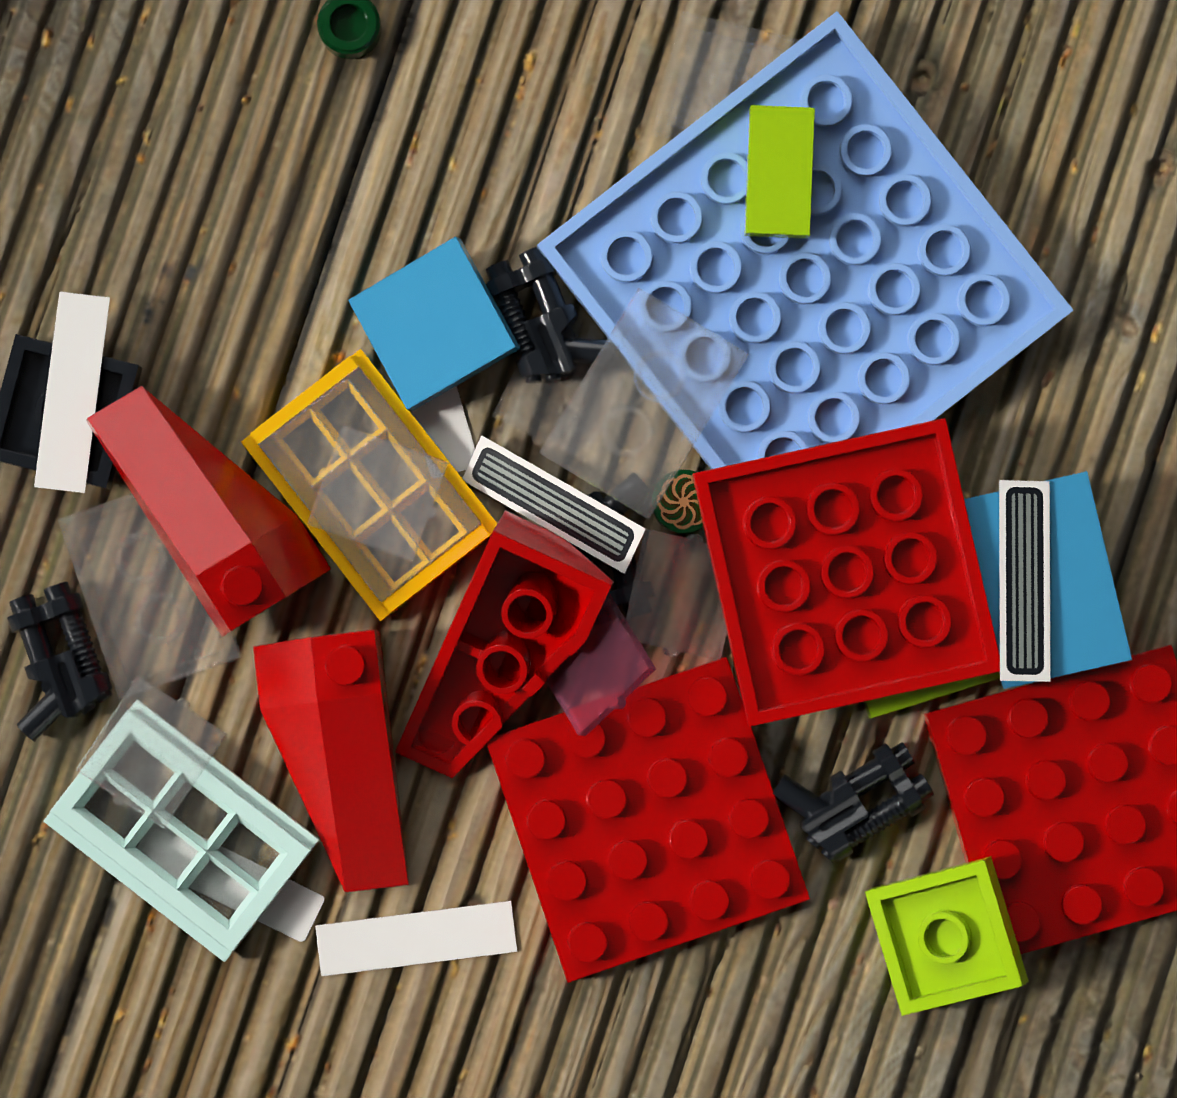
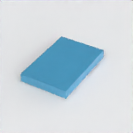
[964,471,1132,689]

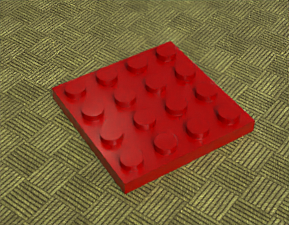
[692,418,1000,727]
[923,644,1177,954]
[486,656,810,983]

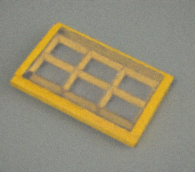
[241,349,497,622]

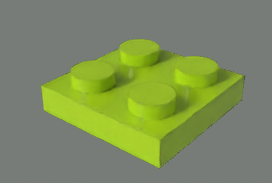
[865,856,1029,1016]

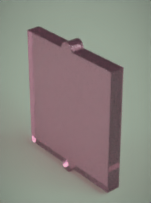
[546,592,656,736]

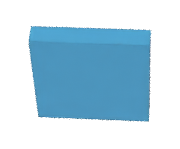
[348,236,521,411]

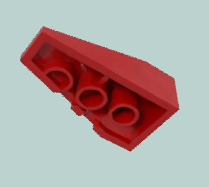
[86,386,331,637]
[395,510,613,778]
[253,629,409,892]

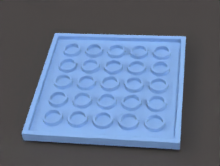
[537,11,1074,469]

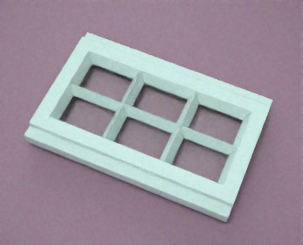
[43,699,320,962]

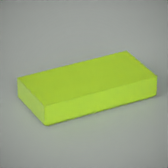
[744,105,815,239]

